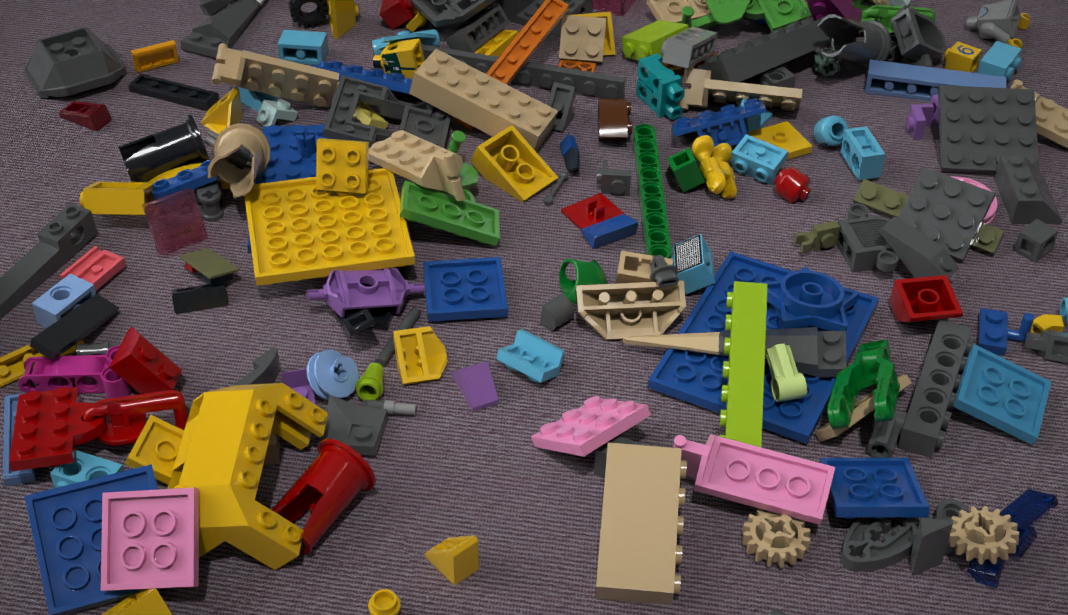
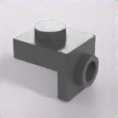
[596,161,631,195]

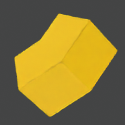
[1030,314,1064,334]

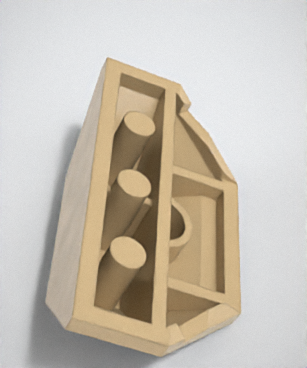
[576,280,686,340]

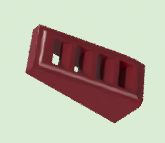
[59,101,112,131]

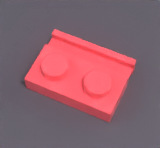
[60,246,126,291]

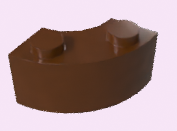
[598,98,632,141]

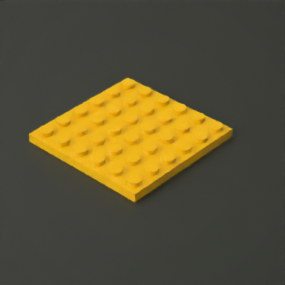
[244,168,415,286]

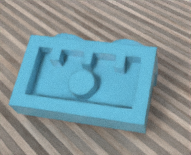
[731,134,788,185]

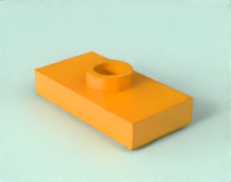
[131,40,179,73]

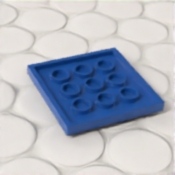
[24,464,163,615]

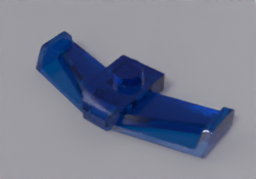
[968,489,1058,588]

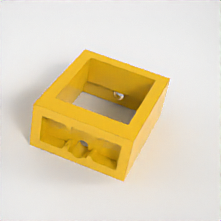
[80,181,157,215]

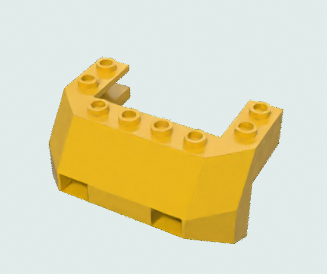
[167,383,328,570]

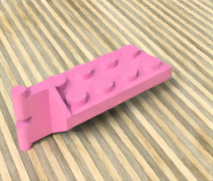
[673,434,835,525]

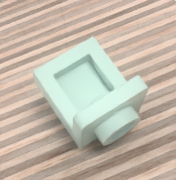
[257,99,298,126]

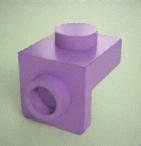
[906,104,935,140]

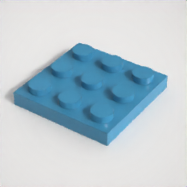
[953,344,1052,445]

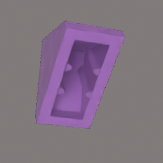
[451,361,499,412]

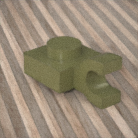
[794,220,840,254]

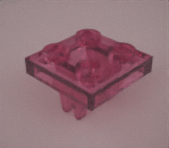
[142,188,208,254]

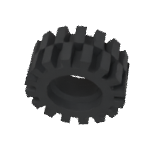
[289,0,329,28]

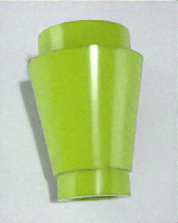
[355,363,384,401]

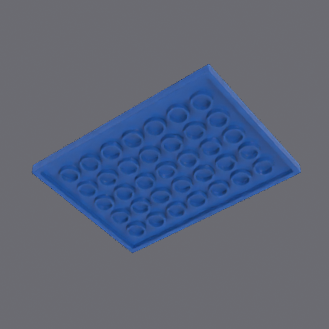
[648,251,879,444]

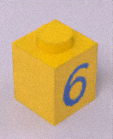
[944,41,982,73]

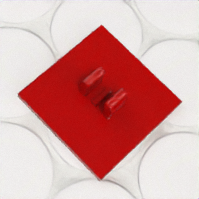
[561,193,626,230]

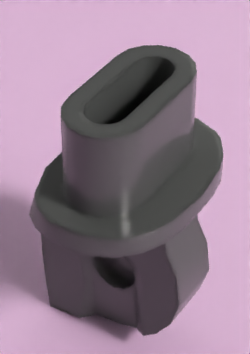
[650,255,679,288]

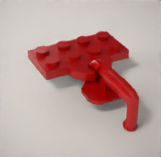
[9,387,188,472]

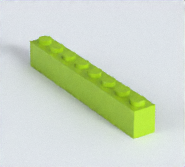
[719,281,768,447]

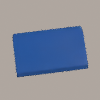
[581,214,638,249]

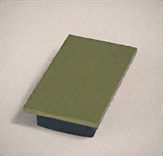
[179,248,239,286]

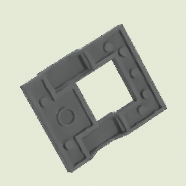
[322,75,451,148]

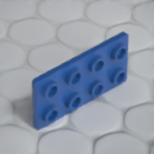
[672,98,767,147]

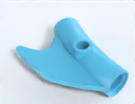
[372,29,440,55]

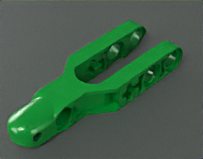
[828,339,900,430]

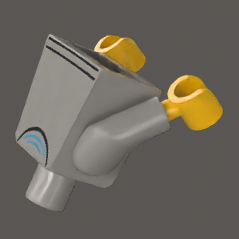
[967,0,1030,48]

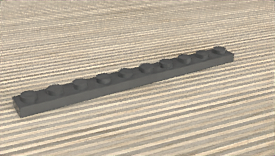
[421,44,626,99]

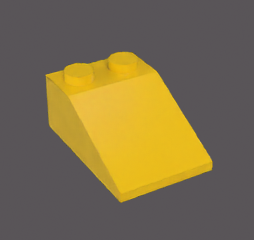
[470,125,559,203]

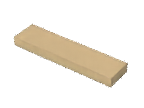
[815,374,911,442]

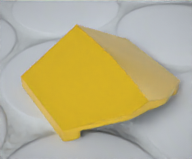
[393,326,448,385]

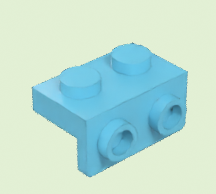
[496,329,565,383]

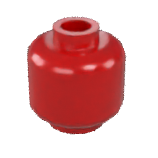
[773,167,811,203]

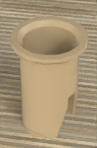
[207,123,271,198]

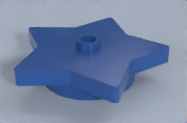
[761,267,859,331]

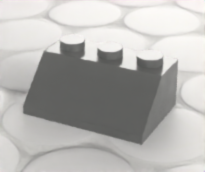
[994,155,1062,224]

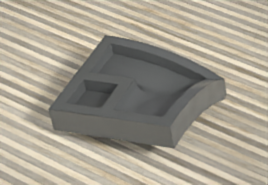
[317,396,389,456]

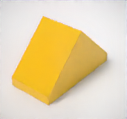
[424,535,479,586]

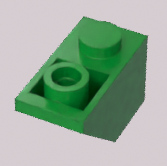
[667,148,705,192]

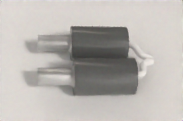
[204,130,253,170]

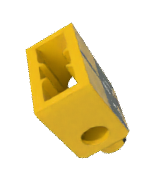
[373,39,425,78]

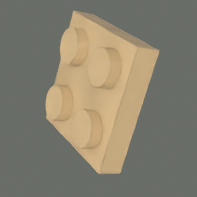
[559,15,606,63]

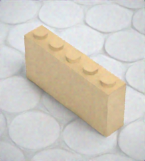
[595,443,687,605]

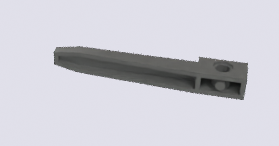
[0,203,97,320]

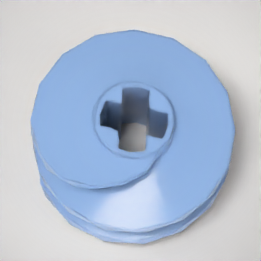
[307,349,359,400]

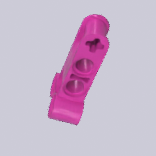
[18,345,132,399]

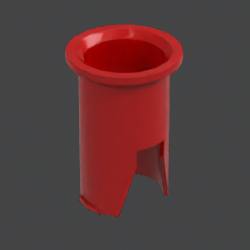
[271,438,376,554]

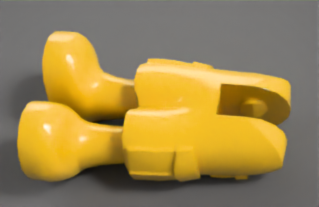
[692,135,737,199]

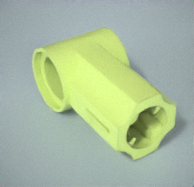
[765,343,807,402]

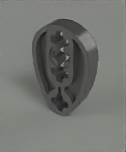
[840,517,917,572]

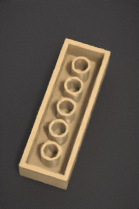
[409,49,558,151]

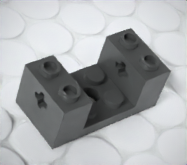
[499,0,593,39]

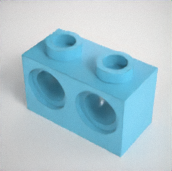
[840,126,885,180]
[50,450,124,488]

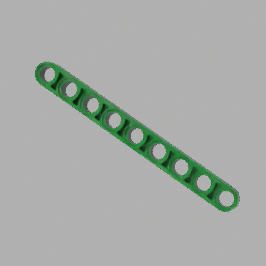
[633,124,672,259]

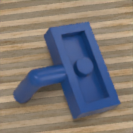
[977,308,1034,356]

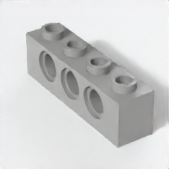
[661,27,718,68]

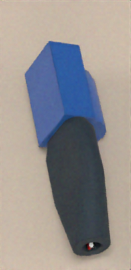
[560,134,580,175]

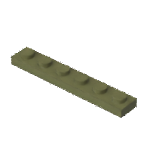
[853,179,1004,256]

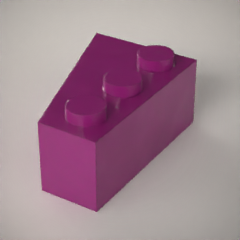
[807,0,862,34]

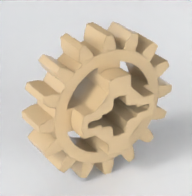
[949,506,1019,564]
[742,508,810,568]

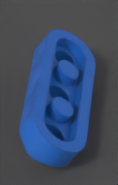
[151,160,222,202]

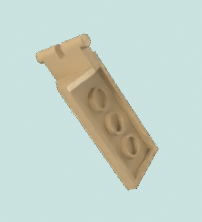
[212,43,340,108]
[679,65,803,111]
[1011,79,1068,148]
[368,130,465,201]

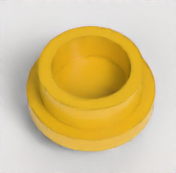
[368,589,401,615]

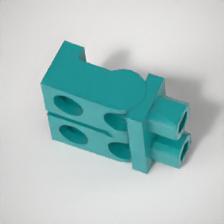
[636,53,685,120]

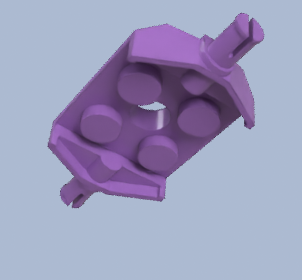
[307,267,425,317]

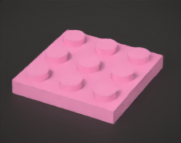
[531,396,651,457]
[101,488,199,591]

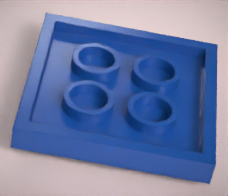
[423,257,508,322]
[819,458,930,519]

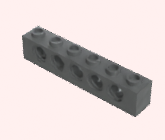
[898,319,974,458]

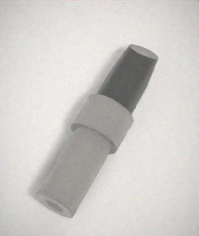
[362,400,417,416]

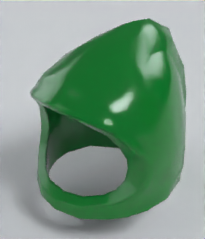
[559,258,608,304]

